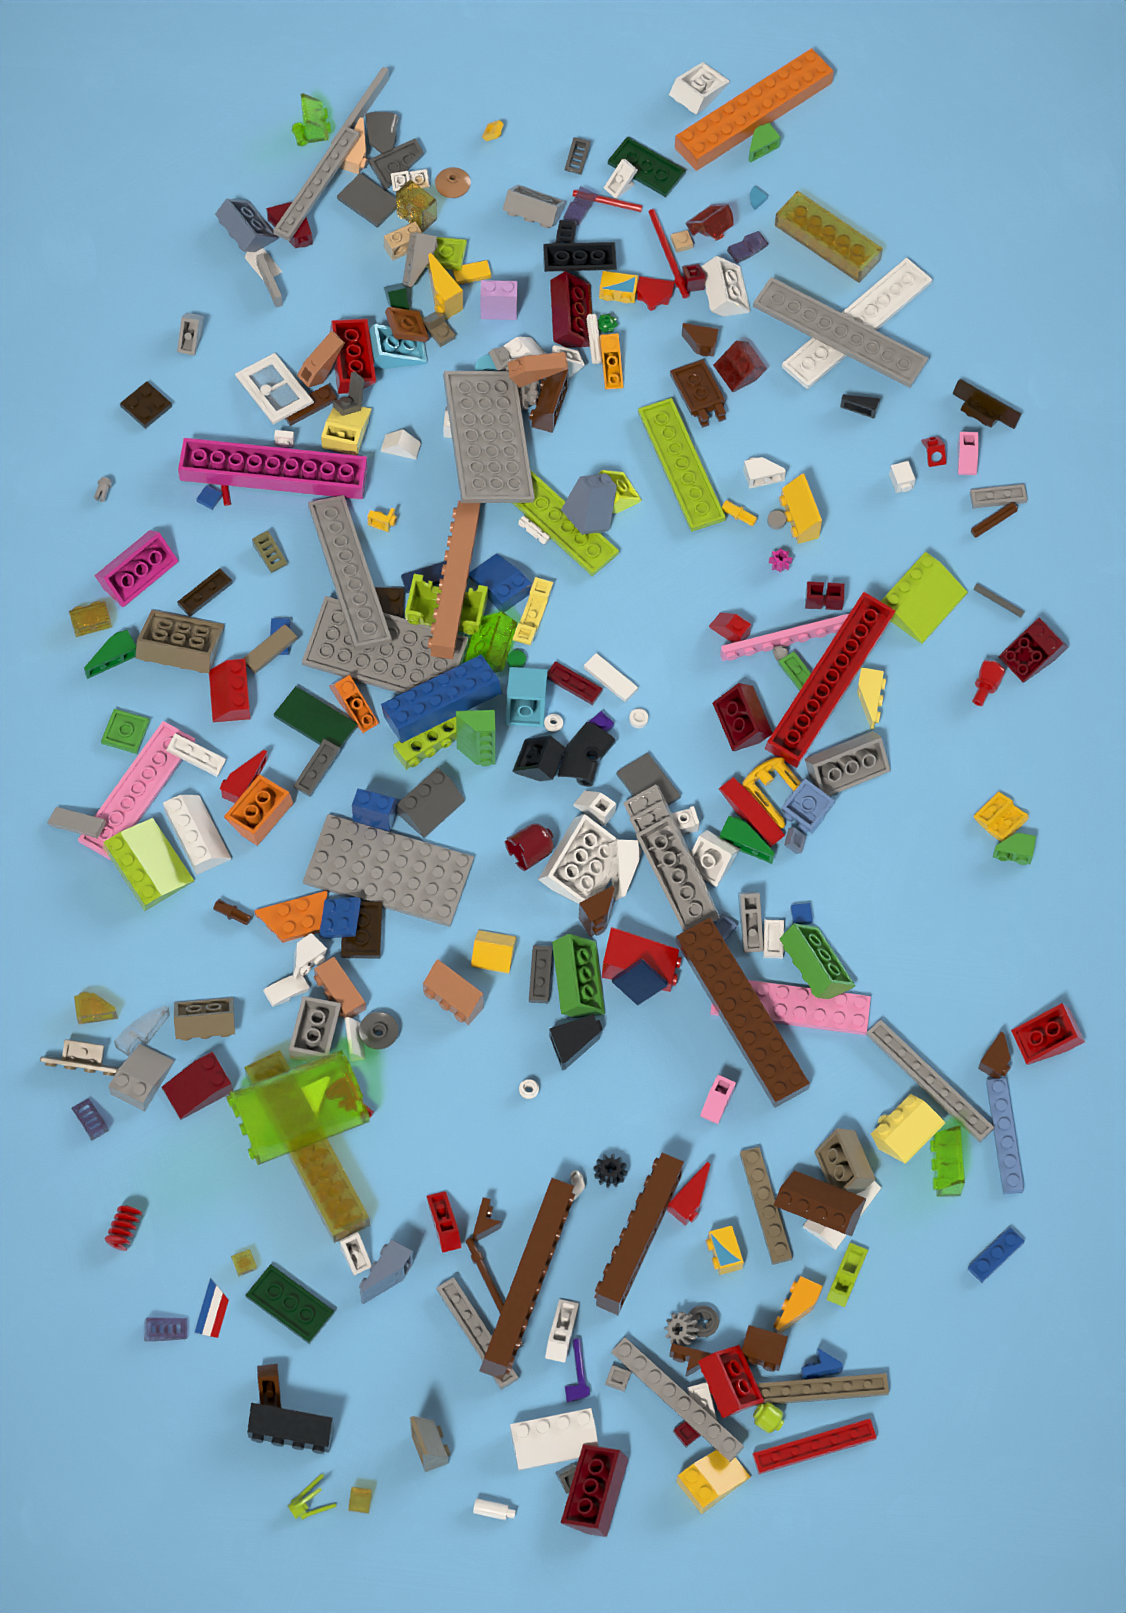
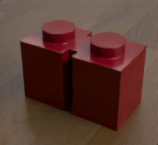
[805,581,845,610]

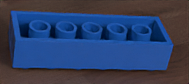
[381,654,502,743]

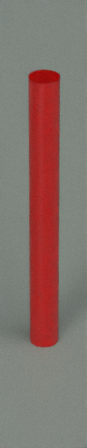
[572,190,643,212]

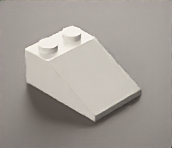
[669,62,730,114]

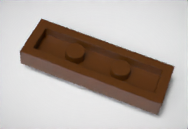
[285,384,337,426]

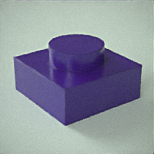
[589,711,614,732]

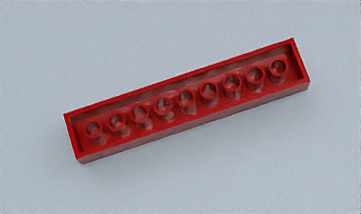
[765,592,896,768]

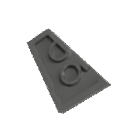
[369,138,424,191]

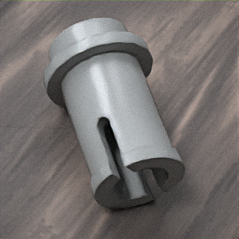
[93,477,112,502]

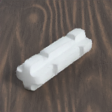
[518,516,550,544]

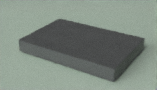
[337,173,401,228]
[616,753,681,806]

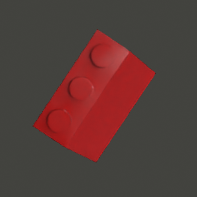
[209,659,251,723]
[698,1345,764,1418]

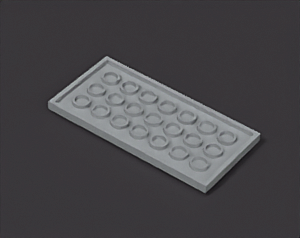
[443,371,535,503]
[302,596,469,694]
[303,814,474,927]

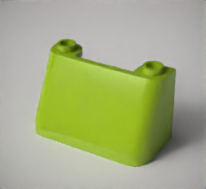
[405,574,488,635]

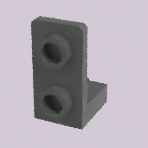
[333,371,365,416]

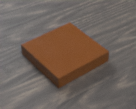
[385,307,429,342]

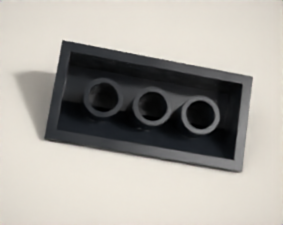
[543,242,617,272]
[247,1402,334,1454]

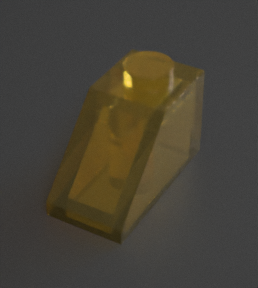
[74,992,118,1025]

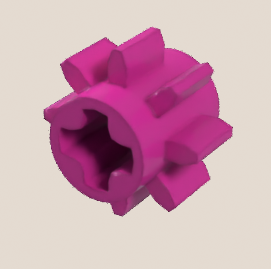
[769,548,792,573]

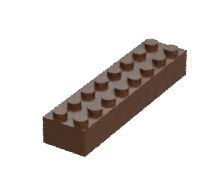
[594,1153,684,1315]

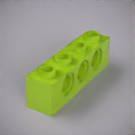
[393,716,456,770]

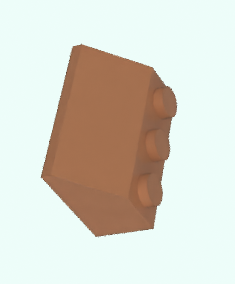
[423,959,484,1025]

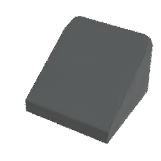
[555,1463,576,1494]

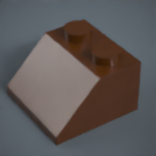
[578,886,615,937]
[742,1325,788,1372]

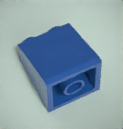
[352,788,401,832]

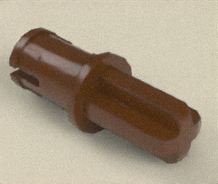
[213,899,251,925]

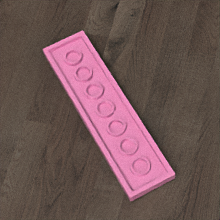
[78,721,195,861]
[710,980,871,1035]

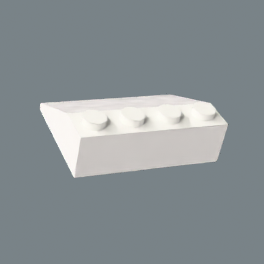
[538,814,618,904]

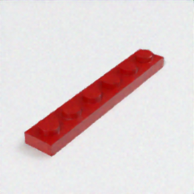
[752,1419,877,1475]

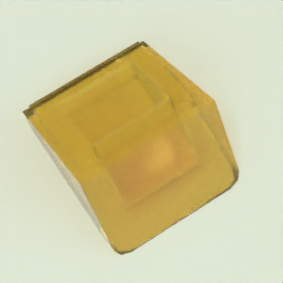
[348,1487,372,1514]

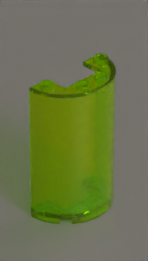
[226,1050,370,1165]

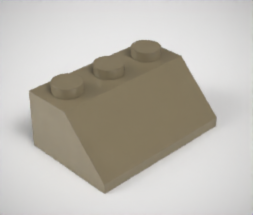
[174,997,235,1041]
[814,1128,876,1194]

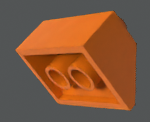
[224,774,293,846]

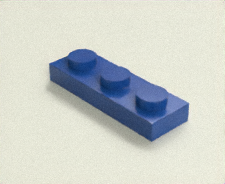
[968,1227,1025,1283]

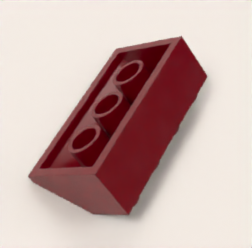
[550,271,592,348]
[560,1444,629,1537]

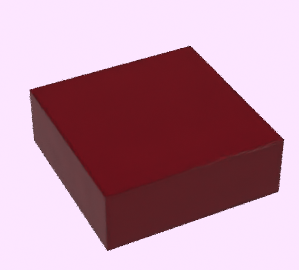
[673,1421,701,1448]

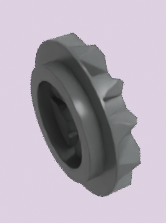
[689,1306,719,1338]

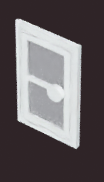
[235,353,314,424]

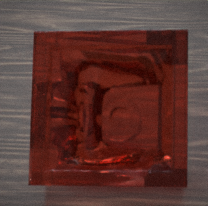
[685,204,734,241]

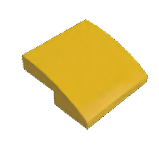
[973,791,1029,842]

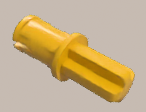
[722,500,757,526]

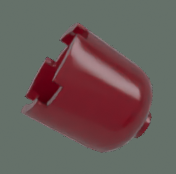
[505,823,554,871]

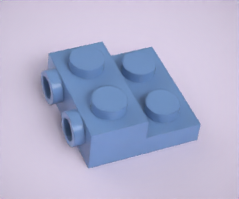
[781,779,835,834]

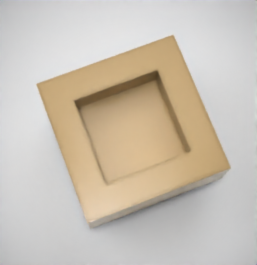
[670,230,693,253]

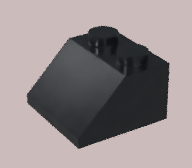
[512,735,566,782]

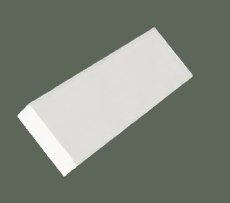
[584,653,638,703]
[166,733,226,777]

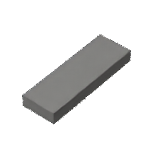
[256,254,283,307]
[969,484,1027,509]
[47,807,106,839]

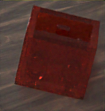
[713,340,767,392]

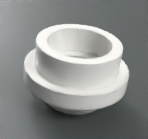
[544,714,563,733]
[519,1079,539,1099]

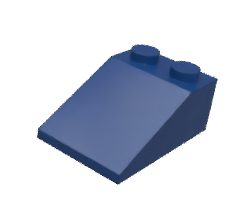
[468,553,531,614]

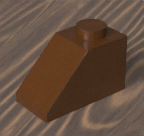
[681,323,718,357]
[978,1032,1011,1079]
[257,1364,282,1408]

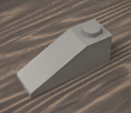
[402,233,437,287]
[738,891,764,953]

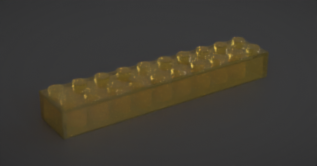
[244,1050,370,1243]

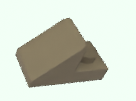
[422,312,455,347]

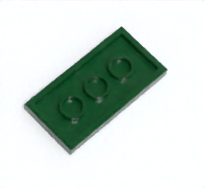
[607,136,686,197]
[274,686,358,749]
[245,1264,335,1344]

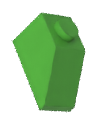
[748,123,781,163]

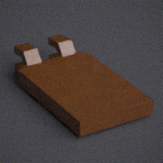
[670,360,726,428]

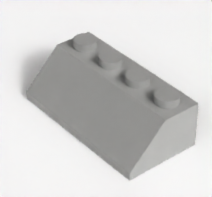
[805,731,891,796]

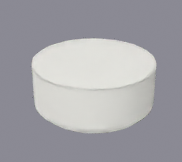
[629,709,648,729]

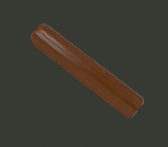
[970,502,1018,537]

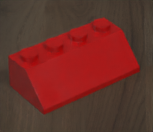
[330,319,376,394]

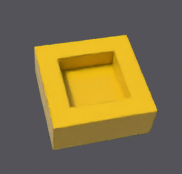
[482,120,504,142]

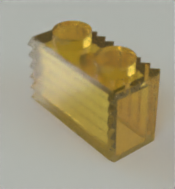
[69,601,112,637]

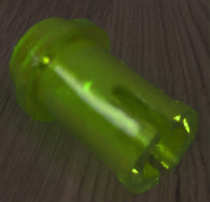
[291,123,308,147]

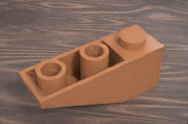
[297,331,344,388]

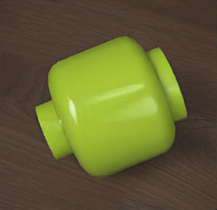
[752,1402,784,1433]

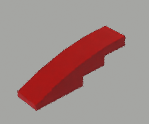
[718,777,785,847]

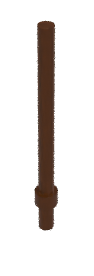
[465,1238,524,1348]

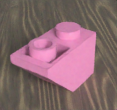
[957,432,978,475]
[700,1075,736,1124]

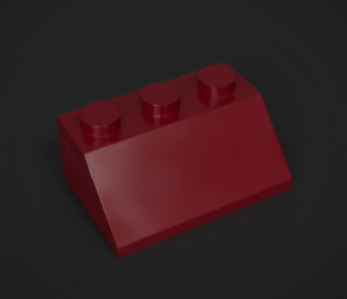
[712,683,773,751]

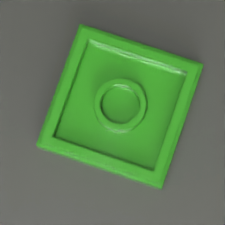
[101,709,150,754]

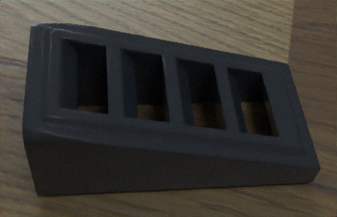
[555,220,577,244]
[840,395,881,419]

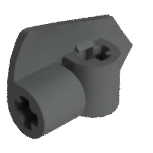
[365,112,399,155]

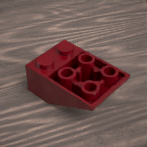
[998,617,1069,683]

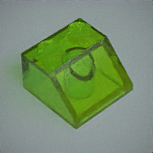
[300,93,331,143]

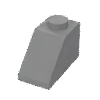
[177,313,204,356]

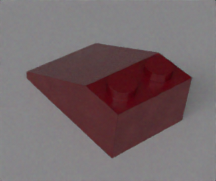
[162,1051,233,1120]

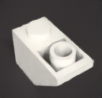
[573,790,616,826]
[293,933,327,979]

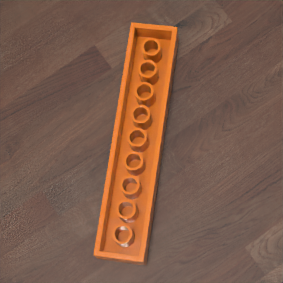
[674,48,834,171]

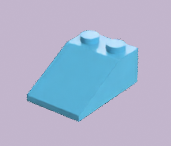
[369,324,427,369]

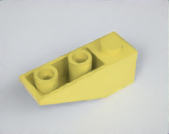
[857,667,886,730]

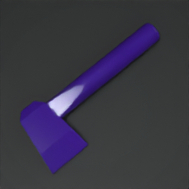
[565,1338,590,1403]

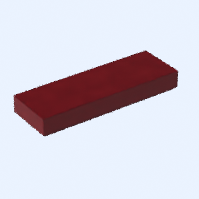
[547,661,603,706]

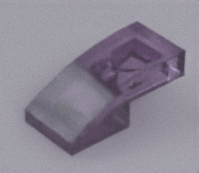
[563,186,597,226]
[727,231,769,263]

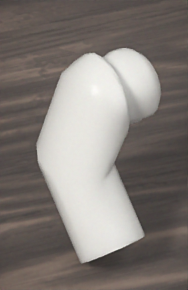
[570,1171,585,1202]

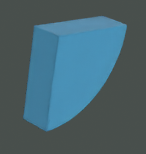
[750,186,768,210]

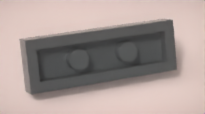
[293,739,341,797]
[529,945,552,1004]

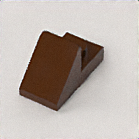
[473,1197,501,1242]
[669,1343,712,1377]

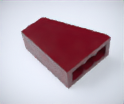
[266,202,313,248]

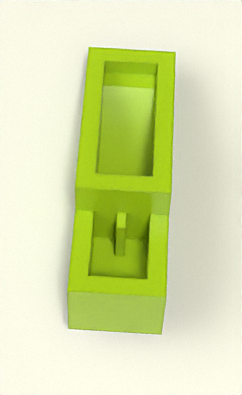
[826,1243,868,1307]

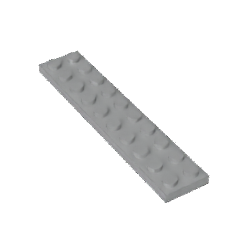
[753,277,928,388]
[308,495,392,651]

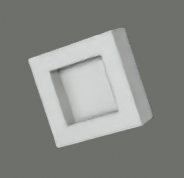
[274,430,294,448]

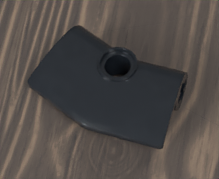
[558,722,616,787]

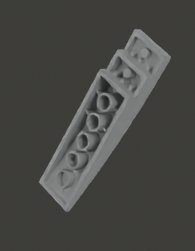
[623,784,720,931]

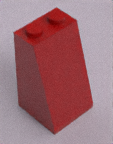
[602,927,682,992]

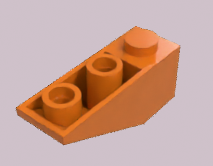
[329,675,379,733]

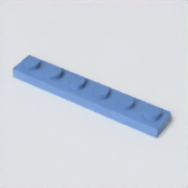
[986,1078,1024,1194]

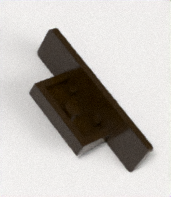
[953,379,1021,429]

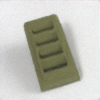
[252,531,287,573]

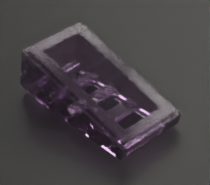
[71,1098,109,1141]
[144,1317,187,1342]

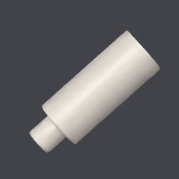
[473,1498,516,1520]

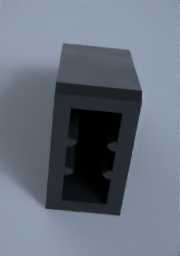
[549,1014,603,1070]

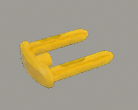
[741,757,801,829]

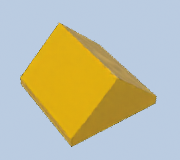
[471,930,516,973]

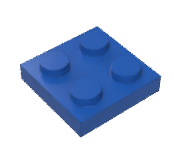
[319,897,361,939]

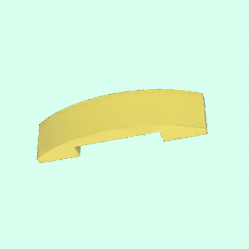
[513,577,553,645]

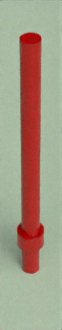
[648,209,689,299]

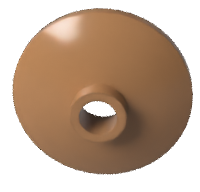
[435,167,471,198]

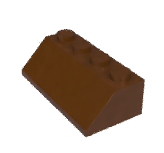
[773,1170,866,1236]

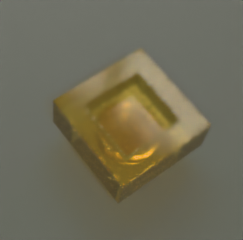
[231,1249,257,1277]

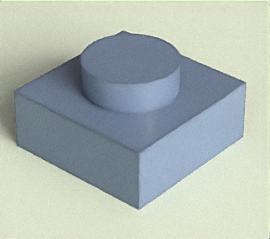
[784,827,806,854]

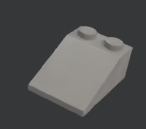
[108,1044,174,1111]

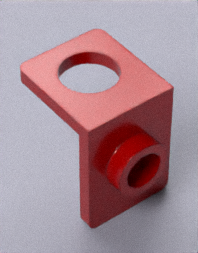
[921,437,946,467]

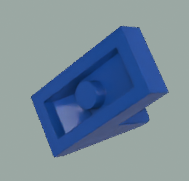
[800,1348,843,1380]

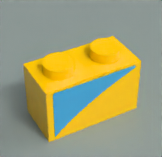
[599,271,638,303]
[705,1226,744,1275]

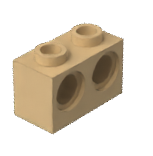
[384,222,423,261]

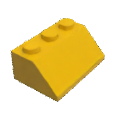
[779,474,822,544]

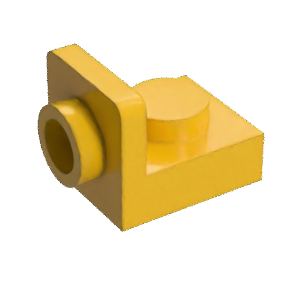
[367,508,397,532]

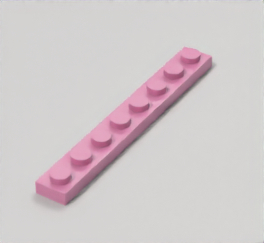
[720,614,849,661]

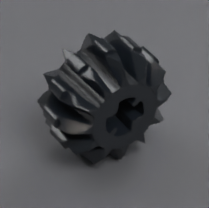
[593,1154,627,1188]

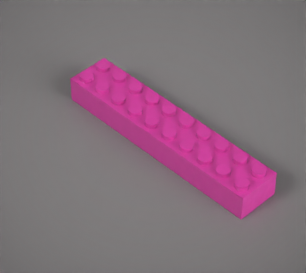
[178,438,367,500]

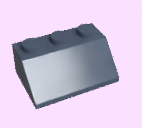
[215,199,278,252]

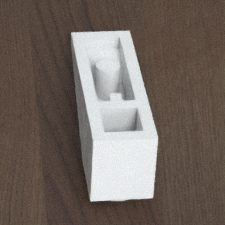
[609,840,641,901]
[545,1299,579,1363]

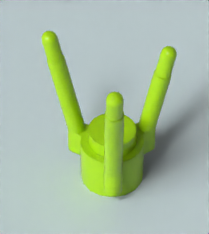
[287,1474,336,1520]

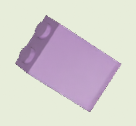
[481,280,517,320]

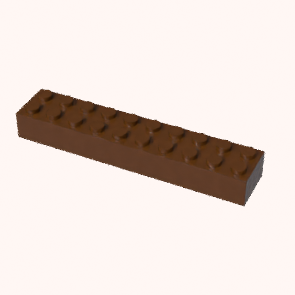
[676,918,810,1108]
[479,1177,575,1380]

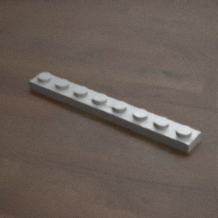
[274,126,360,241]
[866,1020,994,1143]
[611,1337,744,1463]

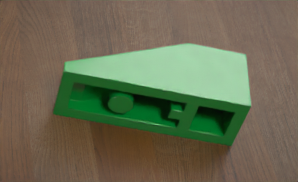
[84,630,136,679]
[720,816,775,864]

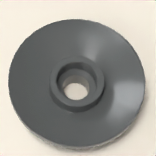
[359,1012,398,1050]

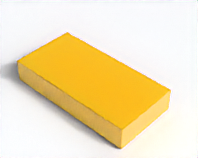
[452,260,491,285]

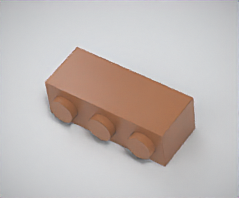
[313,957,366,1019]

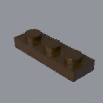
[177,568,233,617]

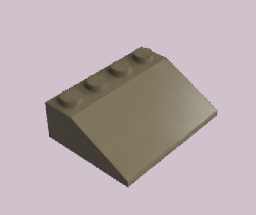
[136,610,224,674]

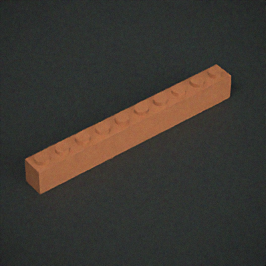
[428,500,480,659]

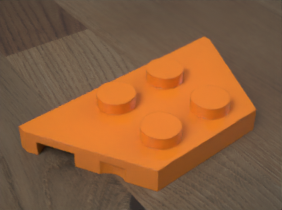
[254,891,328,943]

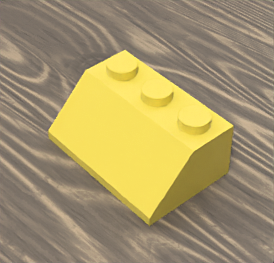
[871,1094,945,1164]

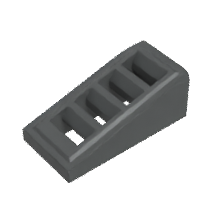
[564,137,591,175]

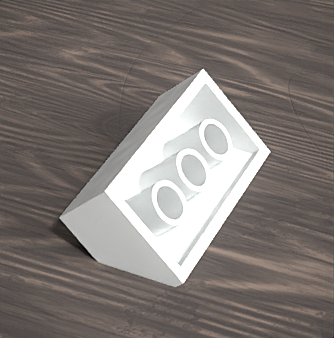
[163,795,231,875]
[510,1408,598,1471]

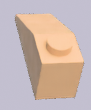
[340,117,368,174]

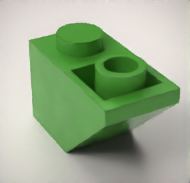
[993,832,1036,865]

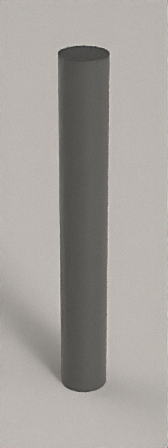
[973,583,1025,618]

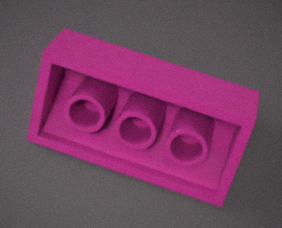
[94,530,179,607]

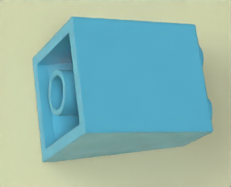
[506,667,547,727]

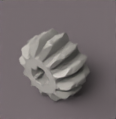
[663,1312,699,1346]

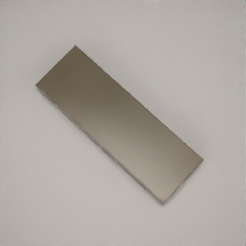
[243,624,298,674]

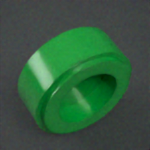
[507,650,526,668]

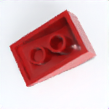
[1011,1003,1085,1065]

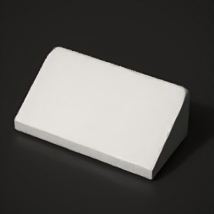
[345,1017,365,1061]

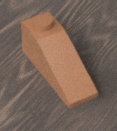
[508,352,568,387]

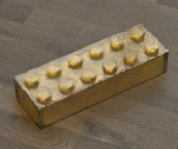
[774,191,883,283]

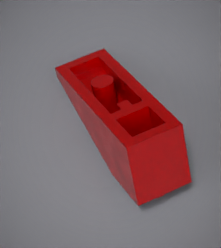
[220,750,268,803]
[667,1162,711,1226]
[426,1191,462,1253]

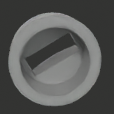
[773,645,788,662]

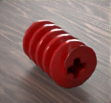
[105,1206,143,1251]

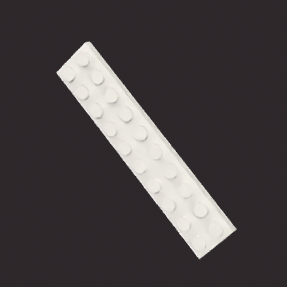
[782,258,933,390]

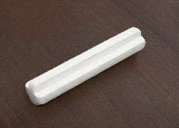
[587,314,602,364]

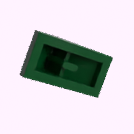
[384,283,410,310]

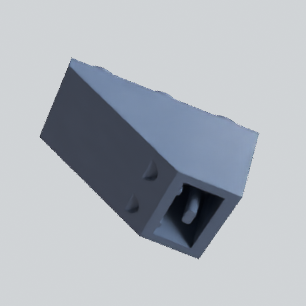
[359,1239,413,1304]

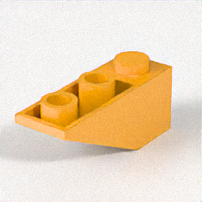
[599,333,623,390]
[773,1276,823,1334]

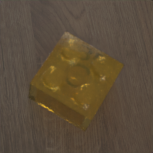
[396,179,437,233]

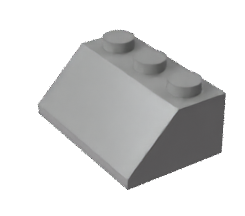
[502,185,566,228]
[289,996,341,1062]

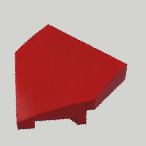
[636,276,674,311]

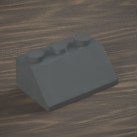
[397,767,465,838]

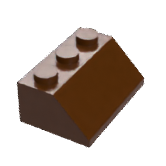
[529,369,569,433]

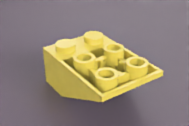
[321,407,372,456]

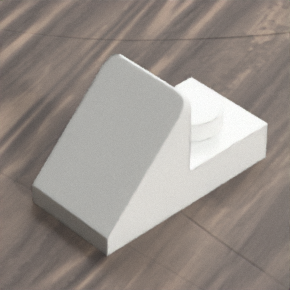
[604,159,638,199]

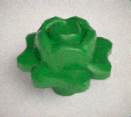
[597,314,618,333]

